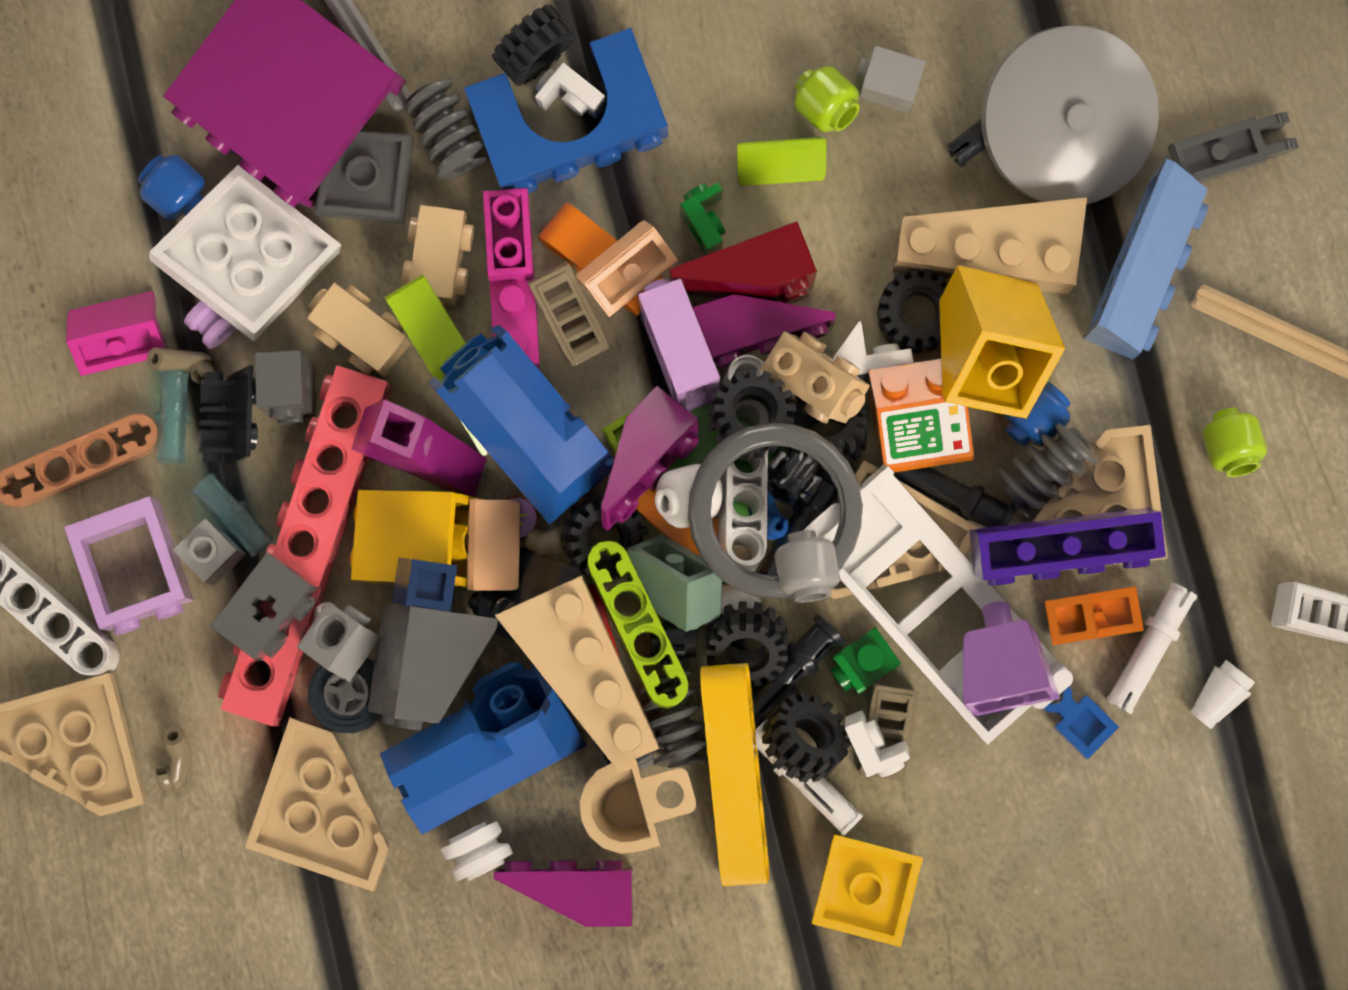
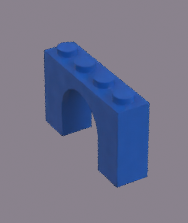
[464,28,668,194]

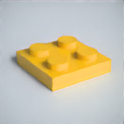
[811,834,923,947]

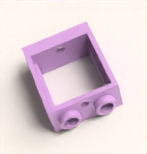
[638,278,720,411]
[64,496,194,636]

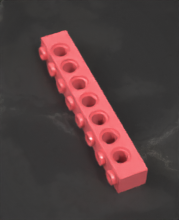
[218,365,393,726]

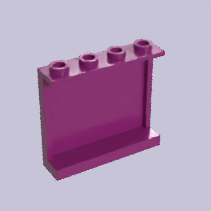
[163,0,407,209]

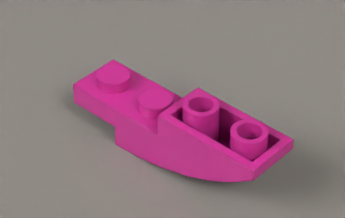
[483,188,541,369]

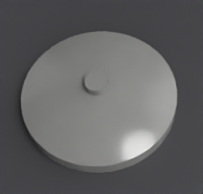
[981,26,1159,204]

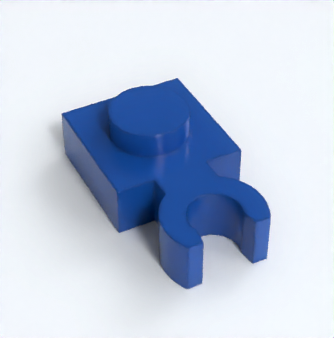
[1043,686,1119,759]

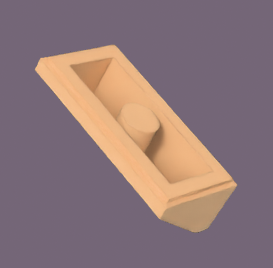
[576,221,679,317]
[467,499,521,590]

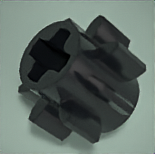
[767,449,822,505]
[650,617,697,668]

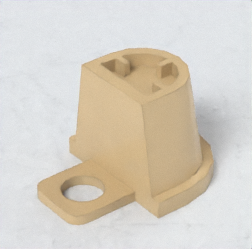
[579,759,696,854]

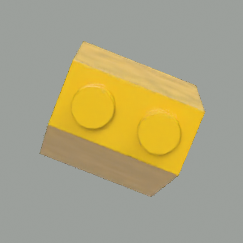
[939,265,1065,419]
[350,490,490,591]

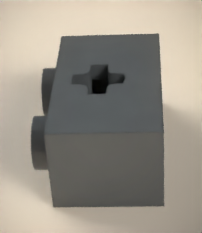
[255,350,316,426]
[211,552,318,661]

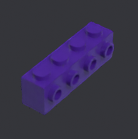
[969,508,1166,585]

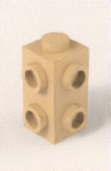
[402,205,474,307]
[307,283,411,378]
[760,331,870,424]

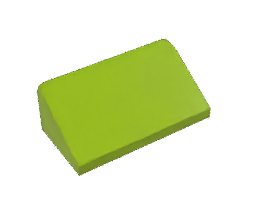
[736,137,827,186]

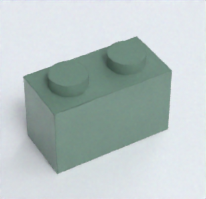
[627,534,722,632]

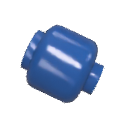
[138,155,205,221]
[1004,381,1071,447]

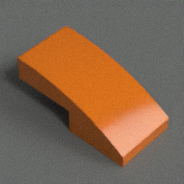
[1045,586,1145,646]

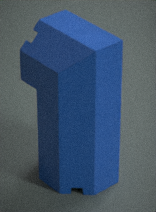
[429,325,614,525]
[380,662,587,834]

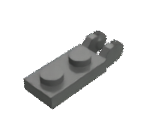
[1167,112,1299,183]

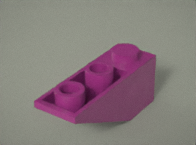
[692,294,836,368]
[601,386,699,531]
[351,399,487,497]
[494,860,633,927]

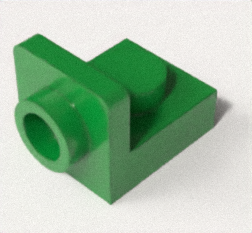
[680,182,726,255]
[830,627,901,695]

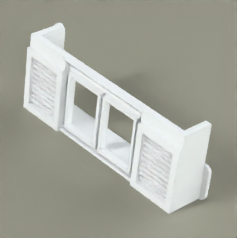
[804,465,1073,745]

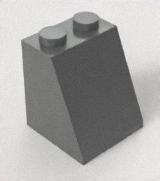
[367,603,498,730]

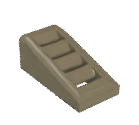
[527,262,610,366]
[859,685,919,781]

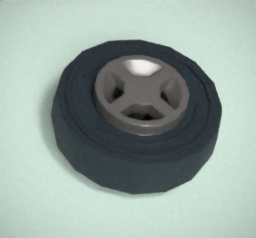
[308,658,382,734]

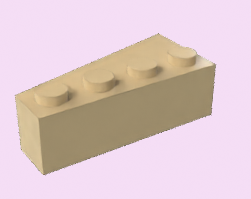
[893,197,1087,295]
[495,575,659,768]

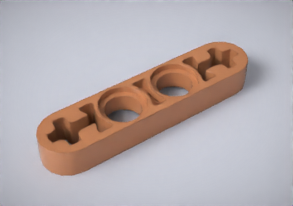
[0,413,163,508]

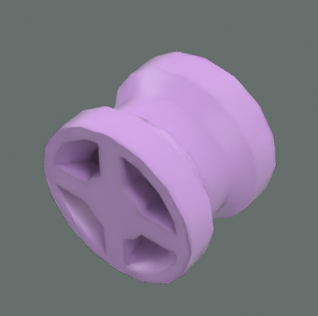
[184,301,237,349]

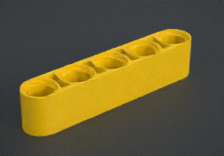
[700,663,769,886]

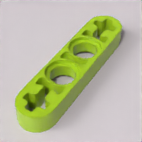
[587,541,689,708]

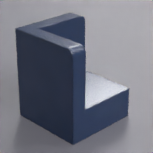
[392,557,457,612]

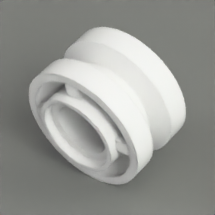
[440,821,513,882]

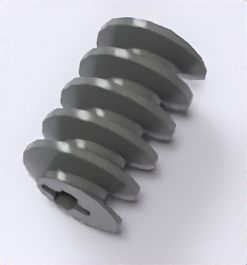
[405,78,487,180]
[998,422,1101,517]
[638,670,708,768]

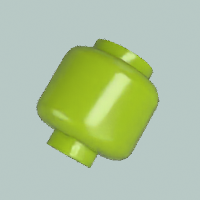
[794,66,860,132]
[1202,407,1268,477]

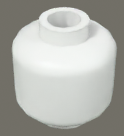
[655,464,724,528]

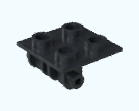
[198,365,258,465]
[468,547,580,641]

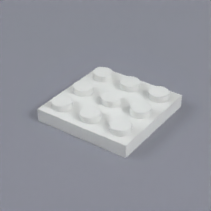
[149,165,341,342]

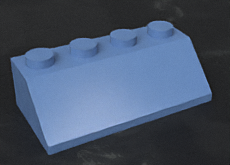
[1084,158,1209,359]

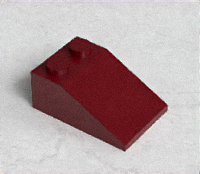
[669,221,817,304]

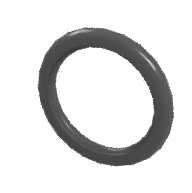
[688,422,863,599]

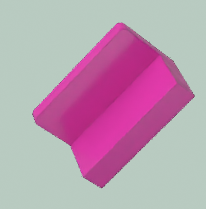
[66,291,167,376]

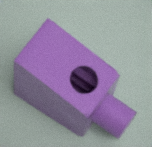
[963,602,1060,716]

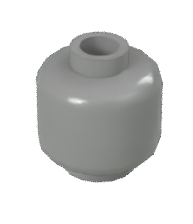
[775,530,840,603]

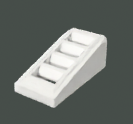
[1271,582,1348,644]

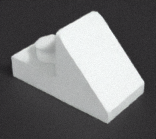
[833,321,913,380]

